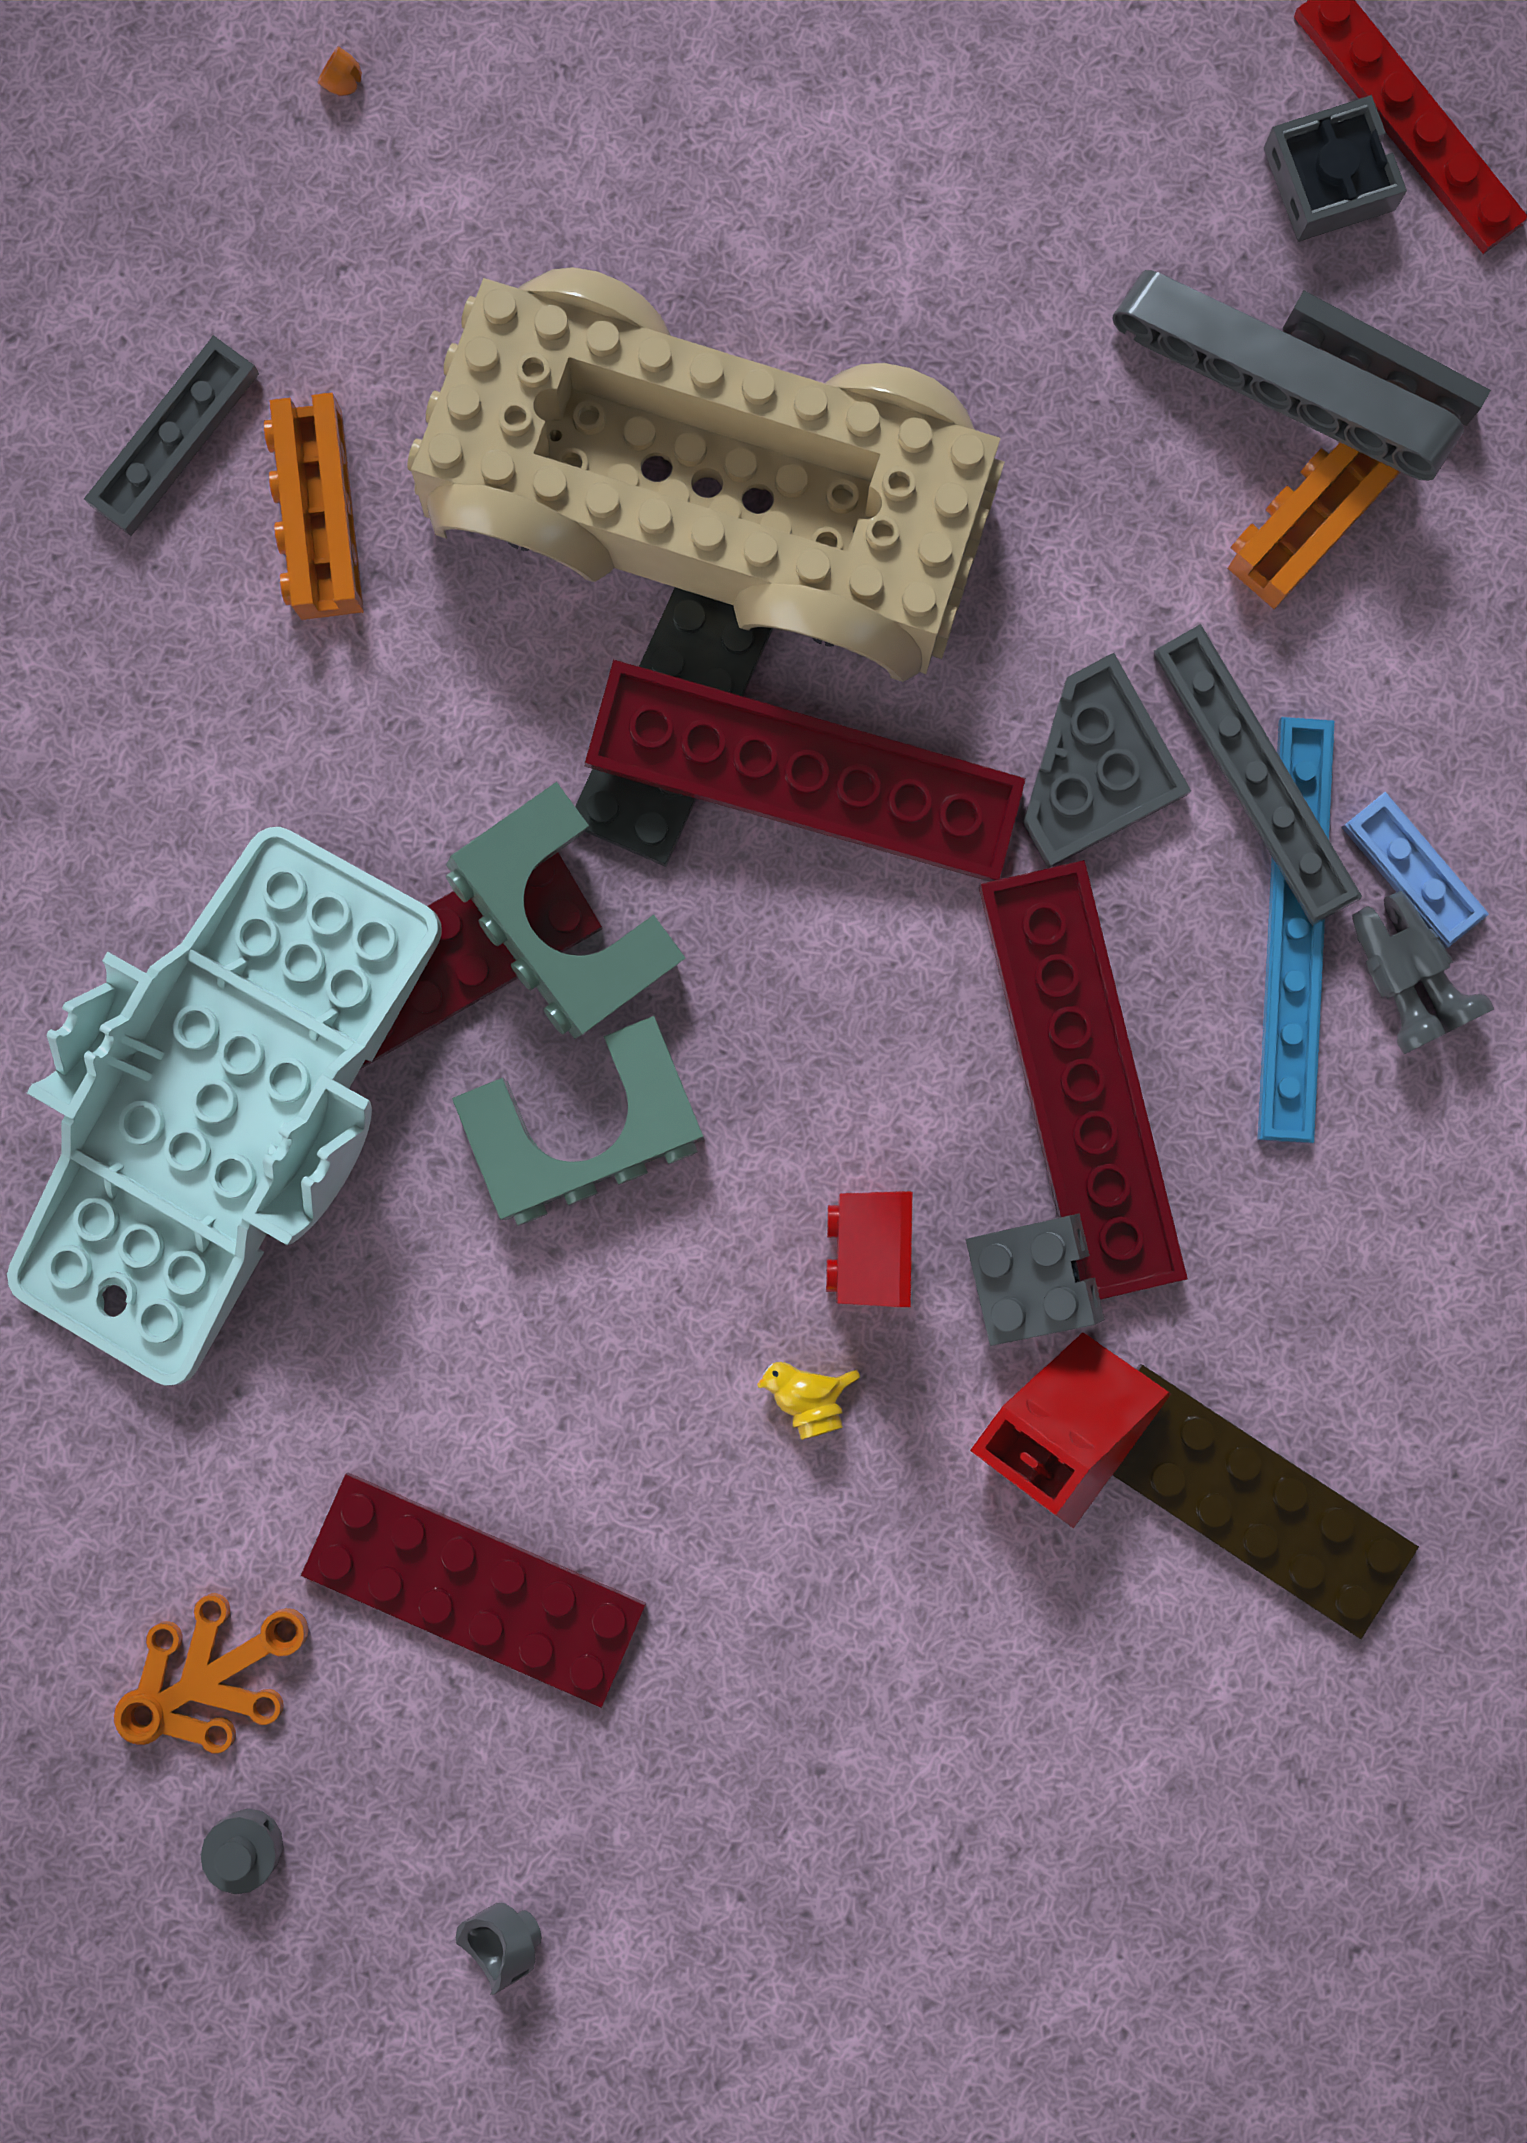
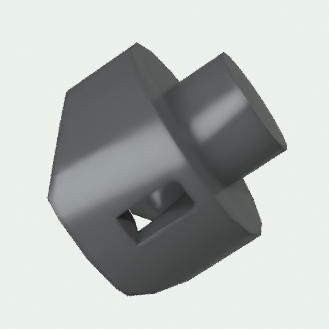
[200,1808,284,1894]
[455,1903,542,1995]

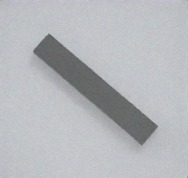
[1154,624,1362,926]

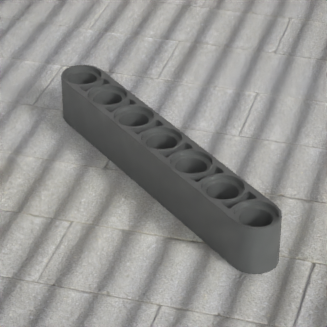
[1112,270,1464,481]

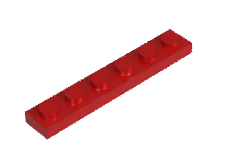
[1294,0,1527,254]

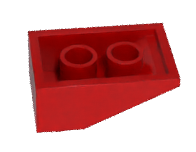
[826,1191,913,1307]

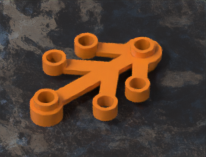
[114,1593,309,1754]

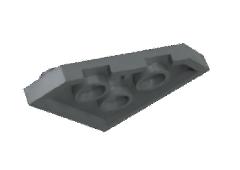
[1023,653,1191,868]

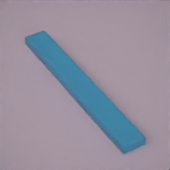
[1257,717,1335,1144]

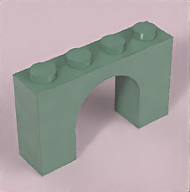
[446,781,686,1039]
[452,1016,704,1226]

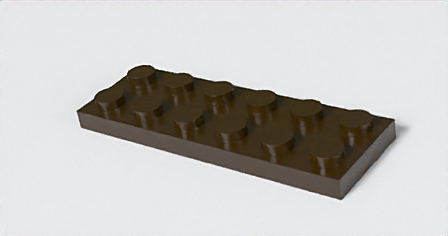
[1113,1364,1419,1639]

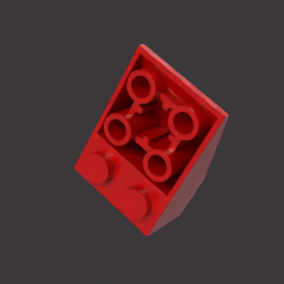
[970,1332,1171,1529]

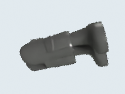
[1352,891,1494,1054]

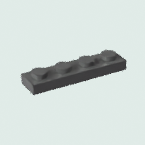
[1283,290,1491,426]
[84,335,259,536]

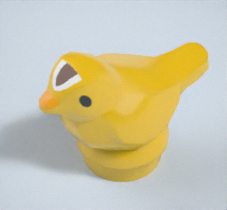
[757,1361,860,1440]

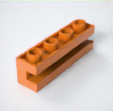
[264,392,364,620]
[1227,442,1401,610]

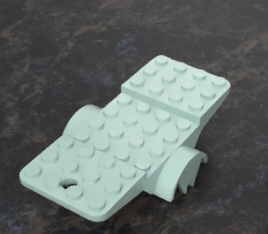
[7,827,442,1386]

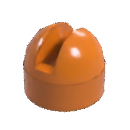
[317,46,362,96]

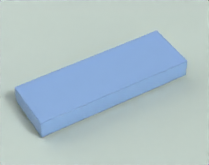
[1342,792,1489,949]

